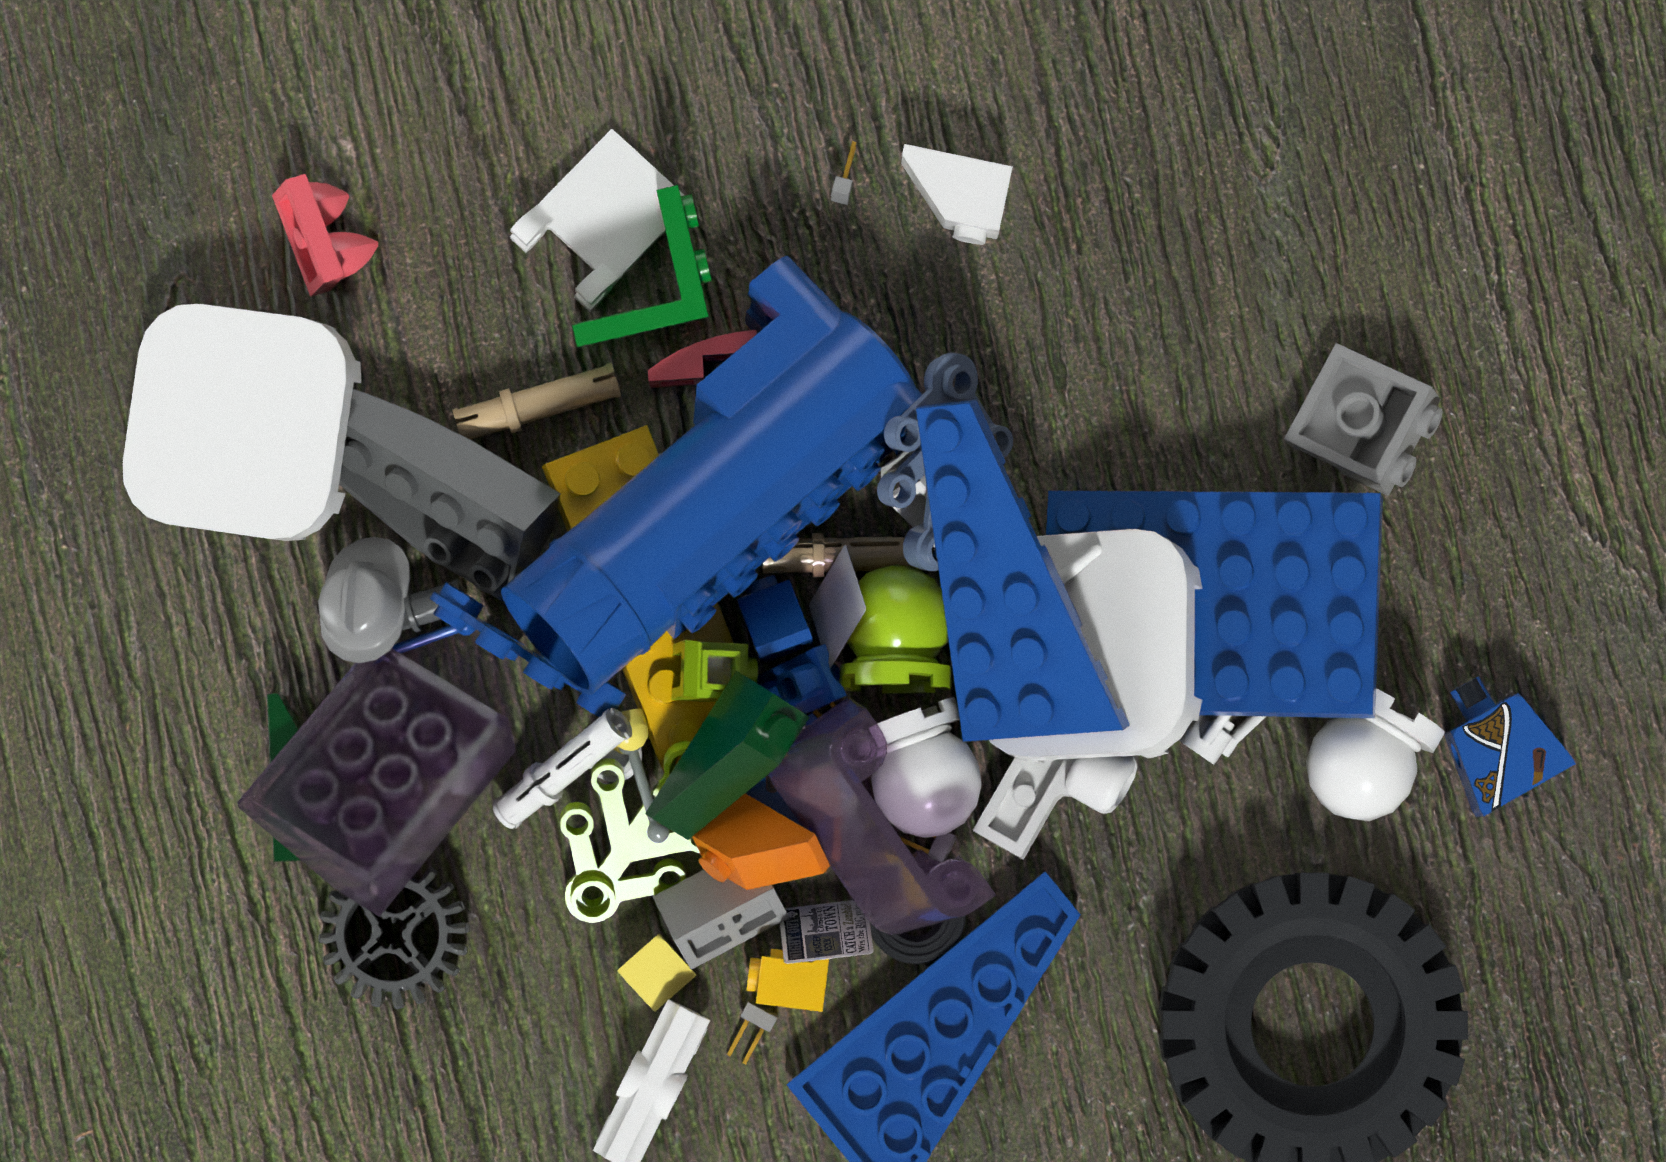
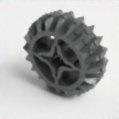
[318,858,470,1009]

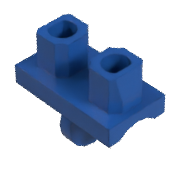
[757,644,847,715]

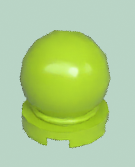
[840,564,951,694]

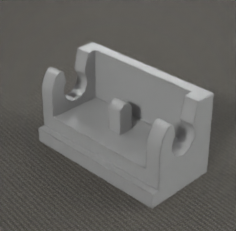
[653,870,789,970]

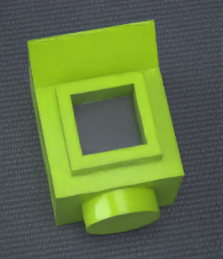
[671,639,758,702]

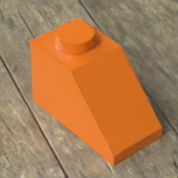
[692,793,830,890]

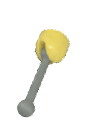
[613,709,669,843]

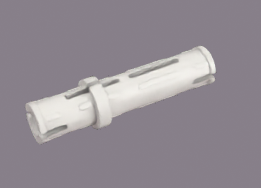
[492,708,632,829]

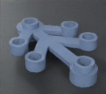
[877,353,1013,571]

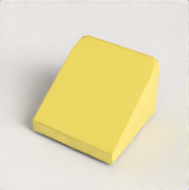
[617,933,697,1012]

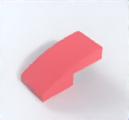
[648,330,757,388]

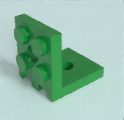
[572,185,712,347]

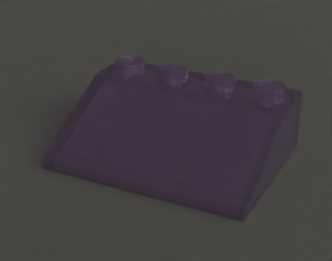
[237,649,516,917]

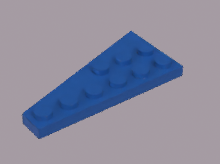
[916,400,1130,742]

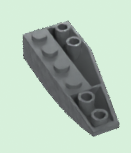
[339,389,561,603]

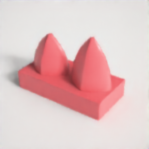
[272,174,378,297]

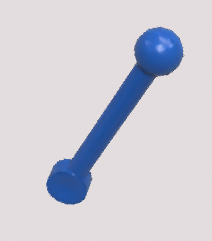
[368,624,476,667]

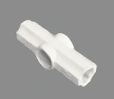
[593,999,711,1162]

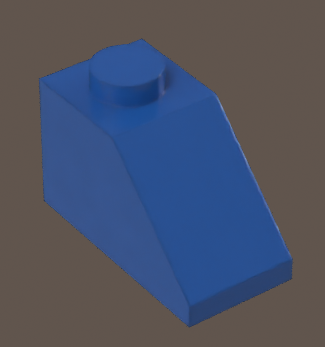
[737,575,813,665]

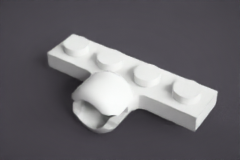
[973,756,1137,860]

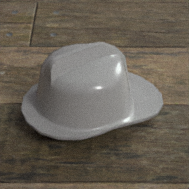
[318,537,410,663]

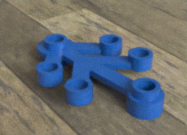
[429,582,627,717]

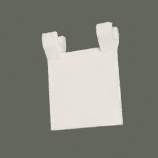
[510,129,684,312]

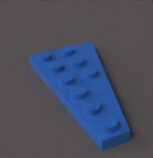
[786,872,1081,1162]

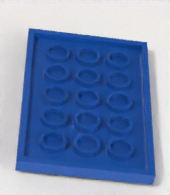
[1046,491,1383,718]

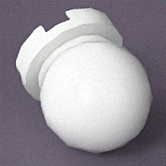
[1306,688,1445,821]
[851,697,982,838]

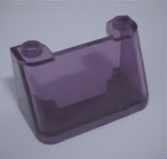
[768,697,996,934]

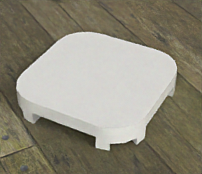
[123,304,361,541]
[989,529,1203,764]

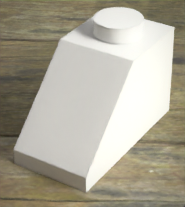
[901,144,1013,245]

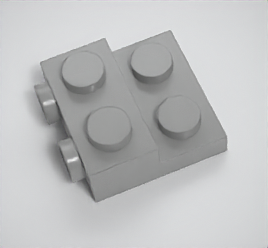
[1284,343,1443,496]

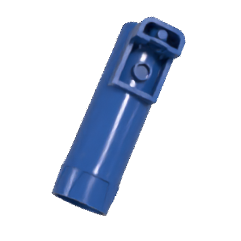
[501,256,923,695]

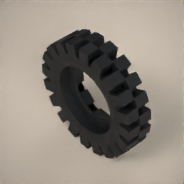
[1158,873,1468,1162]

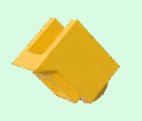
[747,948,829,1012]

